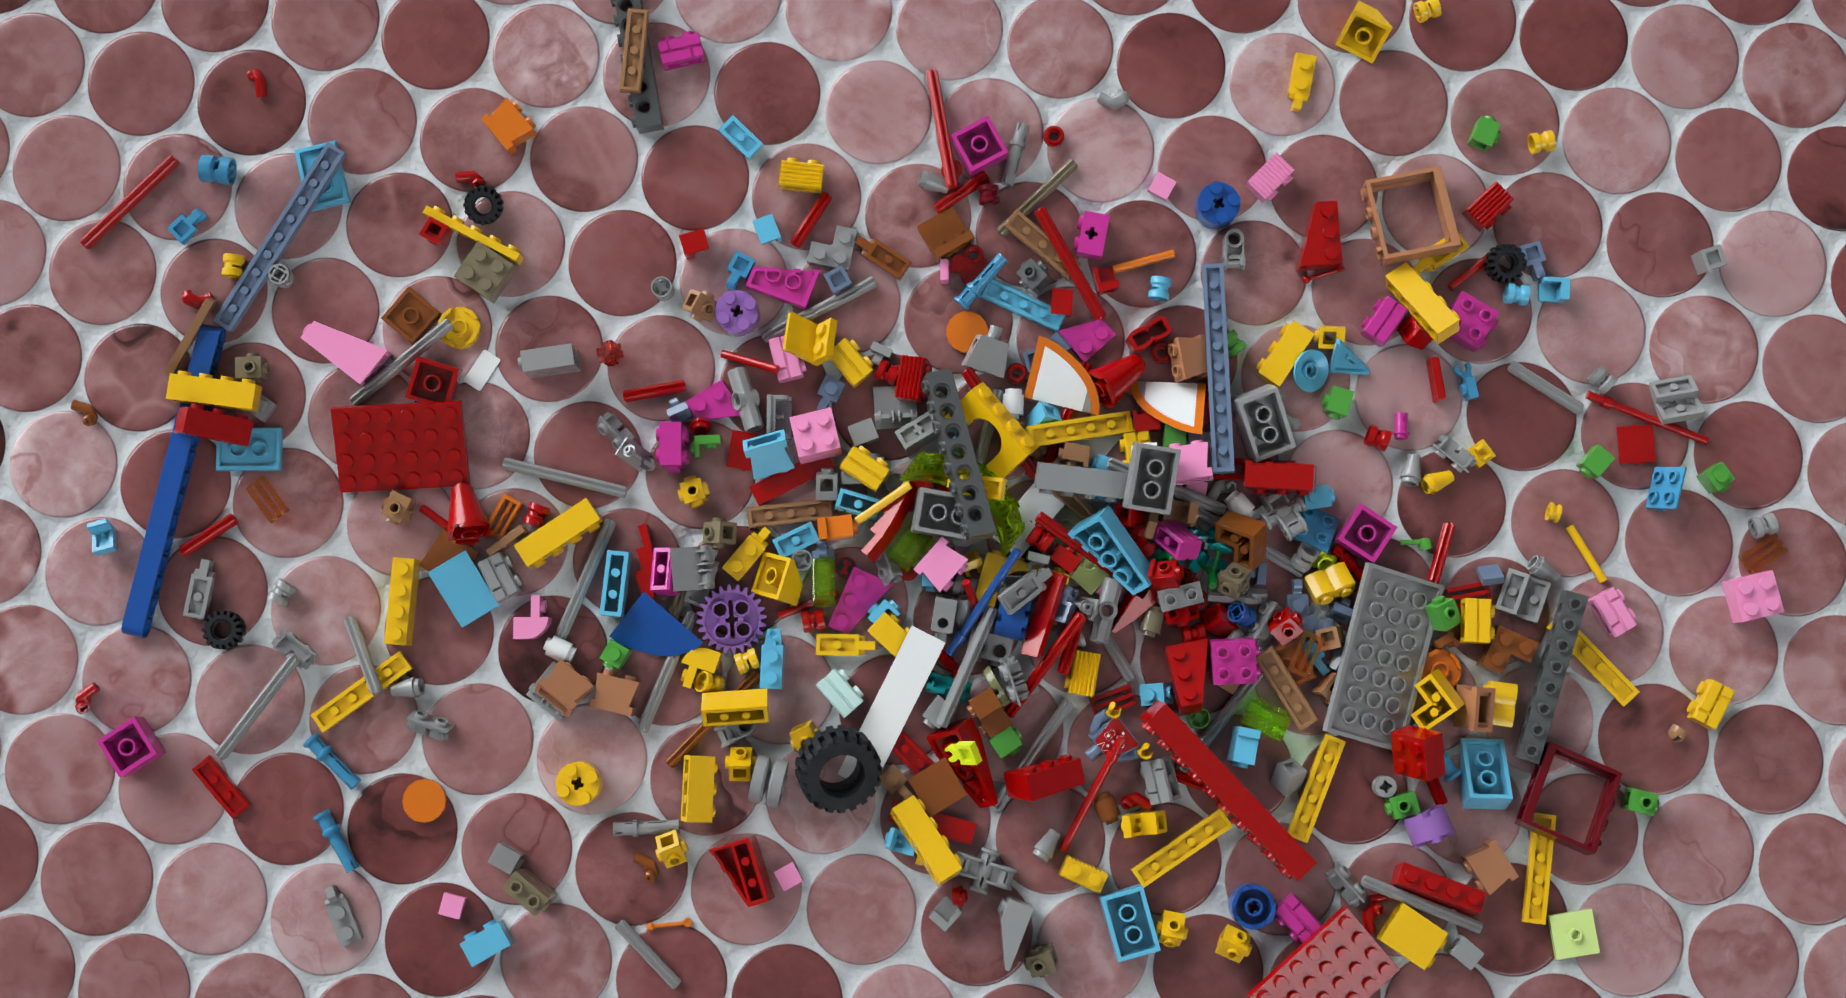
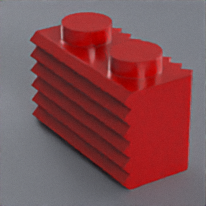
[1462,181,1514,232]
[894,355,932,403]

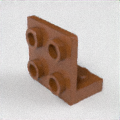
[917,207,975,263]

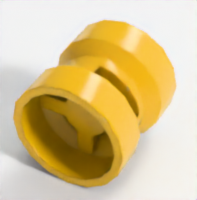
[1413,0,1442,23]
[1528,130,1556,155]
[221,253,245,279]
[734,648,761,675]
[694,671,725,693]

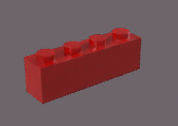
[1390,862,1487,916]

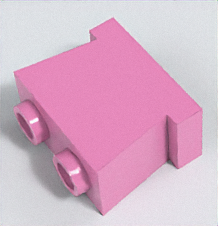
[1168,440,1213,486]
[913,537,969,593]

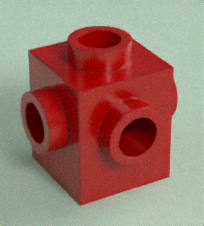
[1163,604,1200,628]
[1268,607,1304,646]

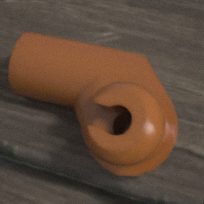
[71,400,98,426]
[633,852,659,883]

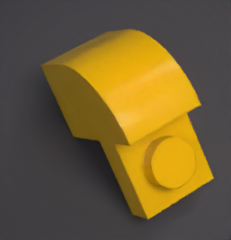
[681,648,723,689]
[1121,810,1167,838]

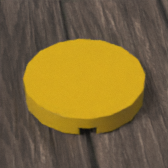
[438,307,481,349]

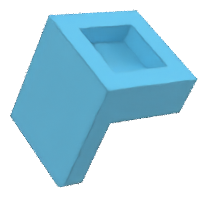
[753,214,782,245]
[1538,277,1570,303]
[1026,401,1062,426]

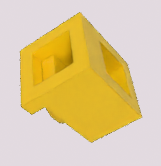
[1314,325,1346,349]

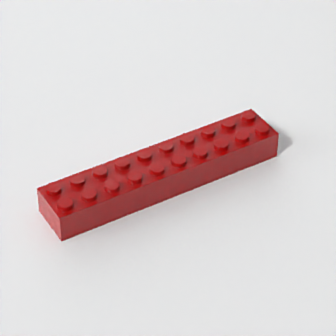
[1139,700,1317,881]

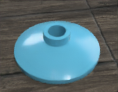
[1293,349,1329,392]

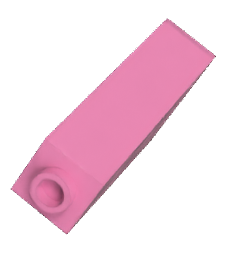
[300,321,392,386]

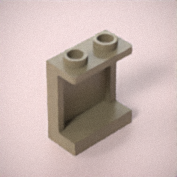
[502,867,558,916]

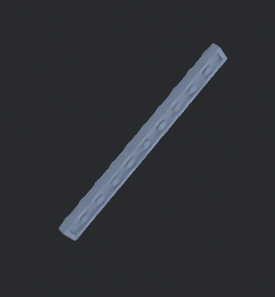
[213,142,348,333]
[1202,263,1235,474]

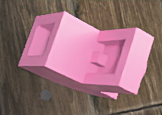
[513,595,552,640]

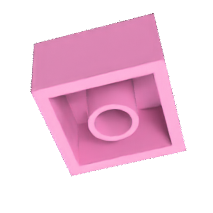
[789,407,843,464]
[1721,570,1785,623]

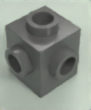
[1016,258,1054,295]

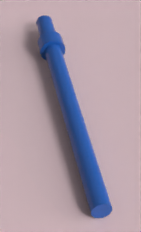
[946,547,1022,656]

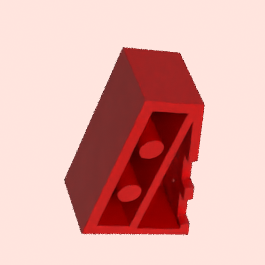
[1296,200,1343,271]
[174,404,254,446]
[1244,460,1316,496]
[1165,638,1208,716]
[1003,754,1085,802]
[709,834,775,907]

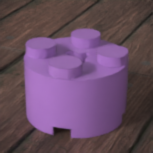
[715,290,760,337]
[1402,804,1455,849]

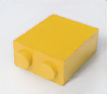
[1376,901,1448,970]

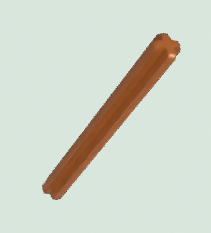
[665,669,760,768]

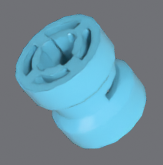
[1148,276,1172,302]
[1503,283,1530,306]

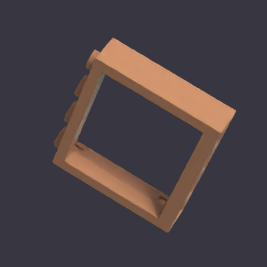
[1360,166,1461,266]

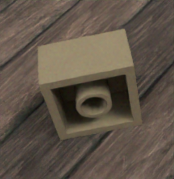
[454,241,518,304]

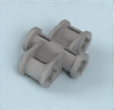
[1258,491,1309,541]
[957,847,1018,895]

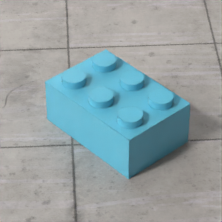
[1098,884,1161,962]

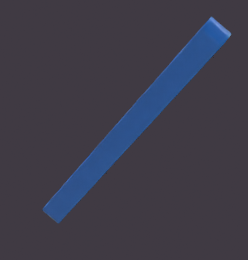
[121,324,226,638]

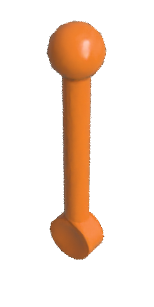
[646,918,692,931]

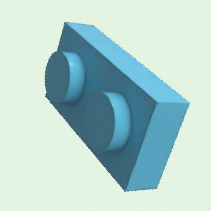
[718,115,764,160]
[772,522,820,557]

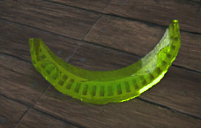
[900,451,1025,556]

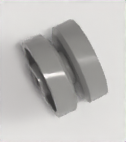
[748,755,789,808]

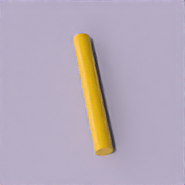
[854,481,912,525]
[1565,524,1607,583]

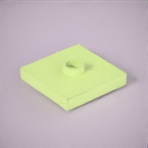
[1066,552,1109,596]
[1547,908,1600,960]

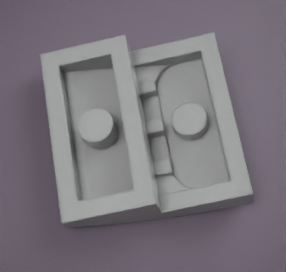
[1649,375,1705,425]
[1495,568,1551,624]

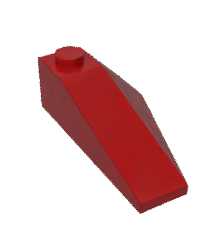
[926,717,998,808]

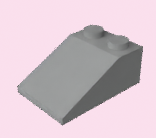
[998,895,1034,972]

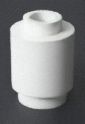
[1003,388,1024,420]
[1224,490,1255,517]
[543,635,577,663]

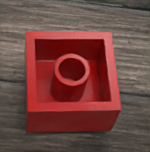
[405,356,463,402]
[1391,725,1446,782]

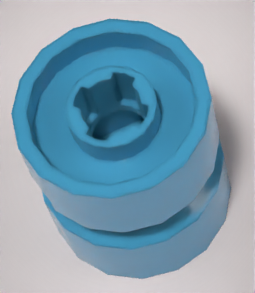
[198,154,237,185]

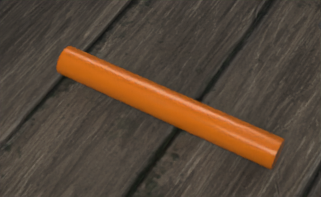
[1112,250,1175,274]

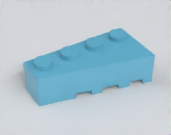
[1067,505,1152,595]

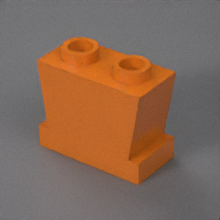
[480,97,537,156]
[817,514,859,542]

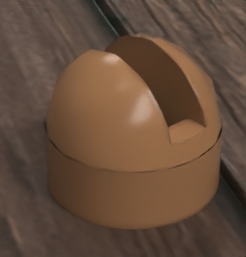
[1668,724,1688,742]

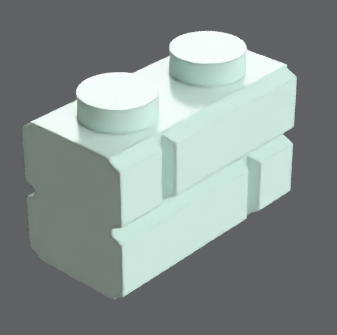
[815,668,864,718]

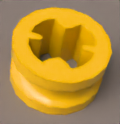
[1545,502,1563,523]

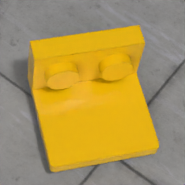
[783,312,837,366]

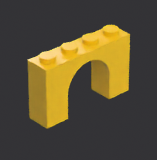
[945,382,1039,478]
[975,550,1070,626]

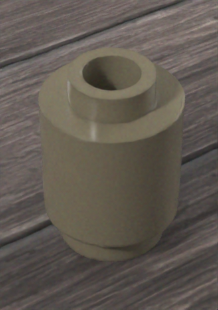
[1139,605,1164,638]

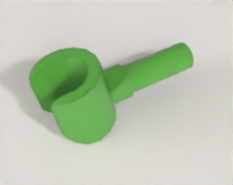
[1400,538,1432,551]

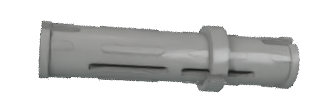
[1000,122,1030,187]
[613,819,680,837]

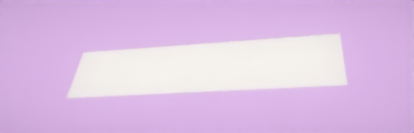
[993,414,1122,559]
[838,626,945,778]

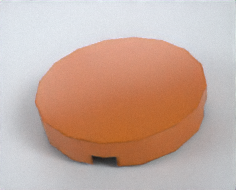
[946,311,988,354]
[1421,649,1462,688]
[402,779,447,823]

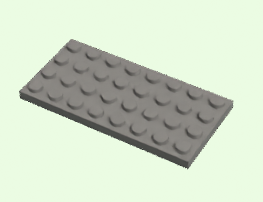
[1322,562,1444,751]

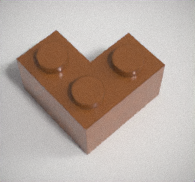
[1215,510,1267,571]
[1476,625,1539,674]
[966,687,1013,738]

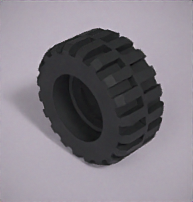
[795,725,882,813]

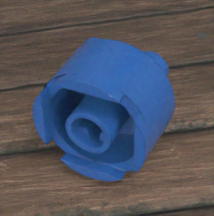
[1195,181,1240,229]
[993,600,1032,641]
[1228,883,1276,930]

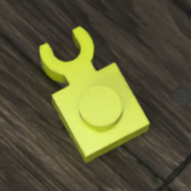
[945,741,982,765]

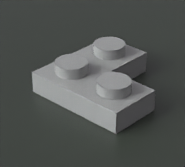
[807,225,858,272]

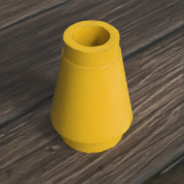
[1420,470,1454,494]

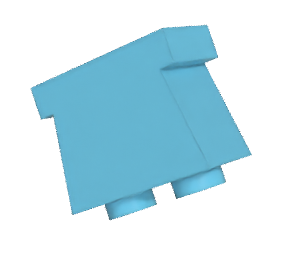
[743,429,795,480]
[1227,726,1261,769]

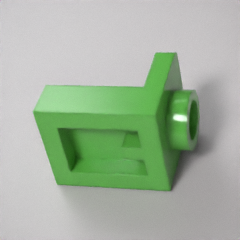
[691,435,722,459]

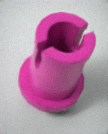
[1392,412,1410,440]

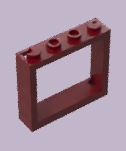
[1514,741,1622,856]

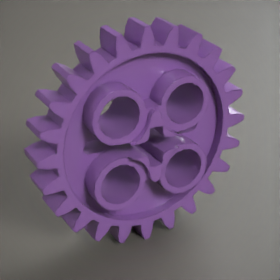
[696,584,767,654]

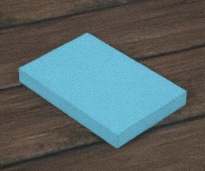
[294,140,351,212]
[216,428,283,471]
[428,550,500,628]

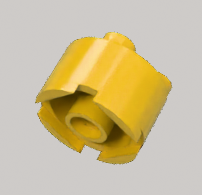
[556,761,603,806]

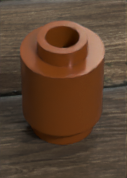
[1093,791,1121,825]

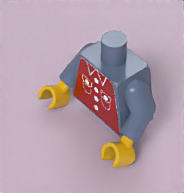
[1085,702,1154,762]

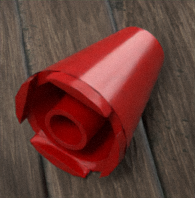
[1088,354,1146,408]
[447,482,491,545]

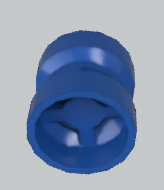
[1227,602,1257,628]

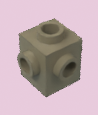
[235,353,270,384]
[703,518,737,549]
[1217,561,1252,600]
[1023,942,1059,978]

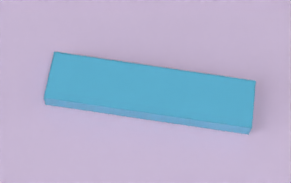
[980,279,1065,332]

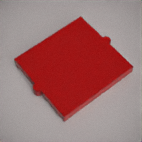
[1616,424,1656,465]
[726,430,761,472]

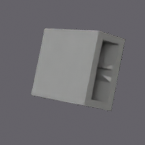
[518,343,581,379]

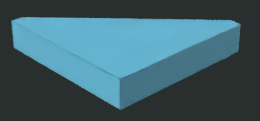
[1329,339,1370,375]

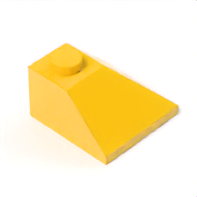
[1335,0,1393,64]
[751,552,803,606]

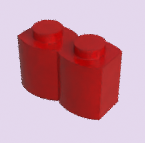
[1125,316,1172,354]

